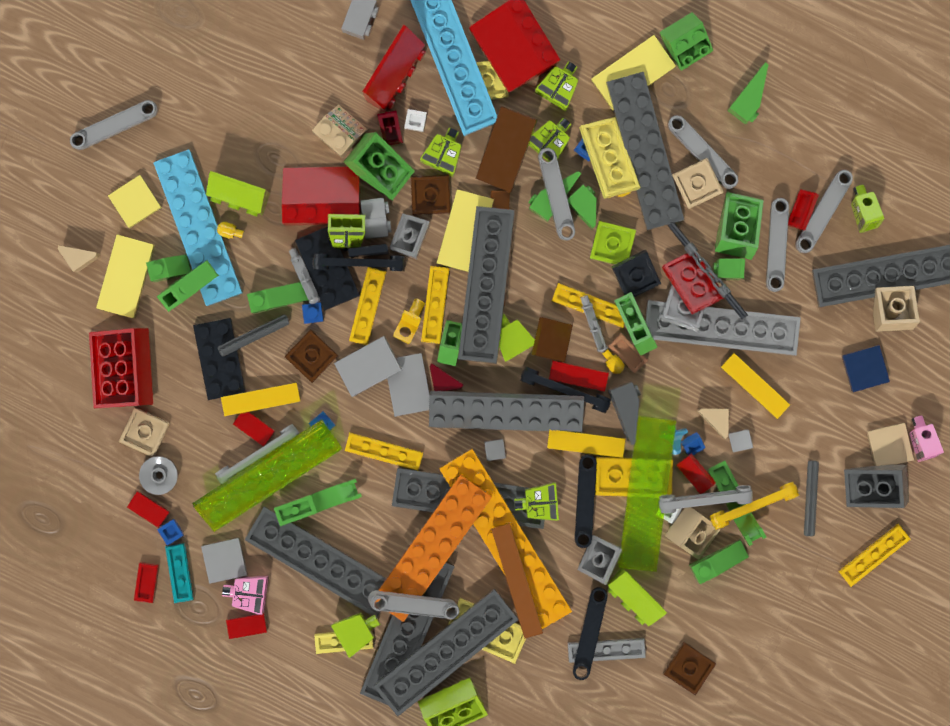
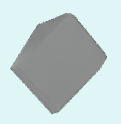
[728,429,753,452]
[484,439,506,461]

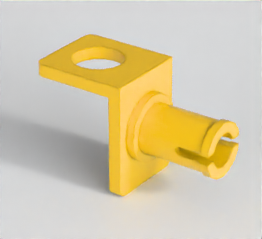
[393,299,425,344]

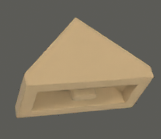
[58,245,100,273]
[697,408,729,439]

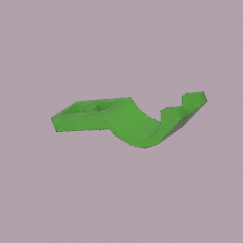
[708,461,766,546]
[274,479,362,526]

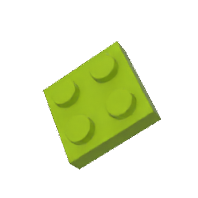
[589,221,636,265]

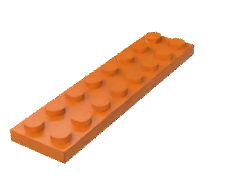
[375,474,492,622]

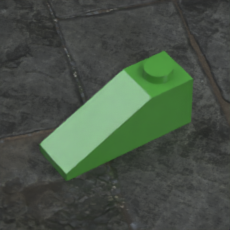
[727,62,768,124]
[528,171,581,222]
[247,282,308,314]
[614,292,658,356]
[689,540,749,584]

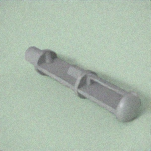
[289,248,320,304]
[580,295,608,352]

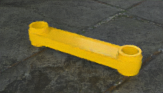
[710,482,800,530]

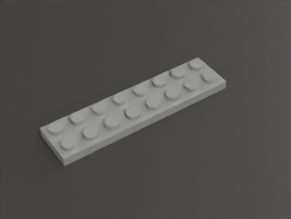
[645,300,801,356]

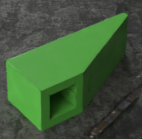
[157,260,219,312]

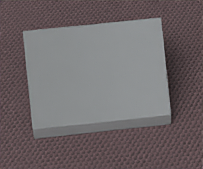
[389,213,430,260]
[577,535,622,585]

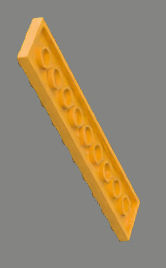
[439,448,572,629]

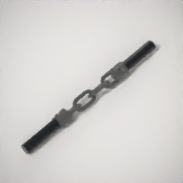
[668,222,748,320]

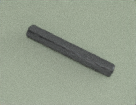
[218,315,290,356]
[804,460,819,537]

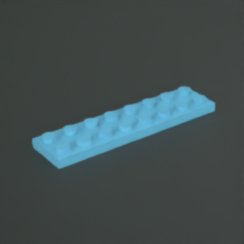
[410,0,497,136]
[153,149,243,306]

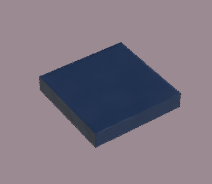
[842,345,890,392]

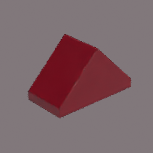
[377,110,403,146]
[429,363,463,391]

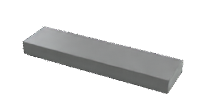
[568,638,646,663]

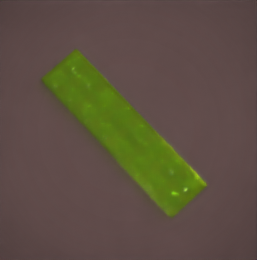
[618,415,676,572]
[192,420,343,532]

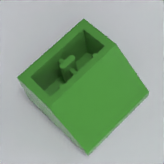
[660,12,713,71]

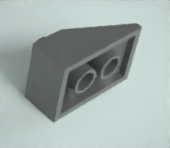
[608,382,641,445]
[844,465,909,508]

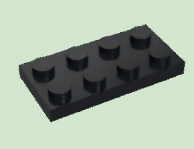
[295,226,360,311]
[193,318,246,400]

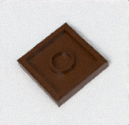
[411,175,451,215]
[532,317,573,362]
[284,329,339,383]
[663,642,716,696]

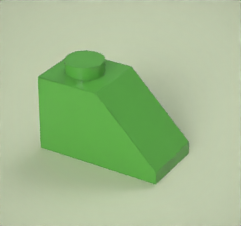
[567,185,596,230]
[146,254,191,282]
[713,258,745,280]
[437,320,462,366]

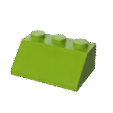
[206,171,270,217]
[607,567,667,626]
[418,678,488,726]

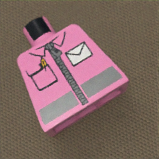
[909,416,944,462]
[222,576,268,615]

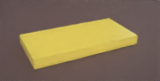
[591,35,676,111]
[579,117,641,199]
[437,189,494,272]
[96,235,155,319]
[448,597,526,664]

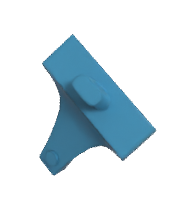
[658,425,688,455]

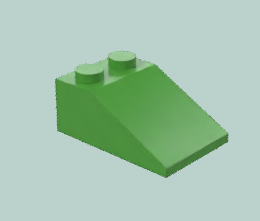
[344,132,415,200]
[715,192,764,260]

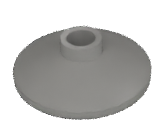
[139,456,178,495]

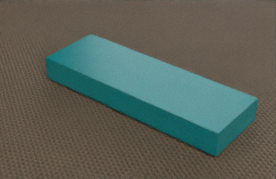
[165,543,194,603]

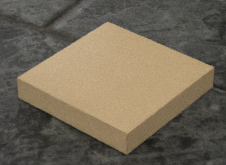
[672,158,724,209]
[119,407,170,457]
[867,423,914,466]

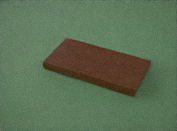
[475,106,538,192]

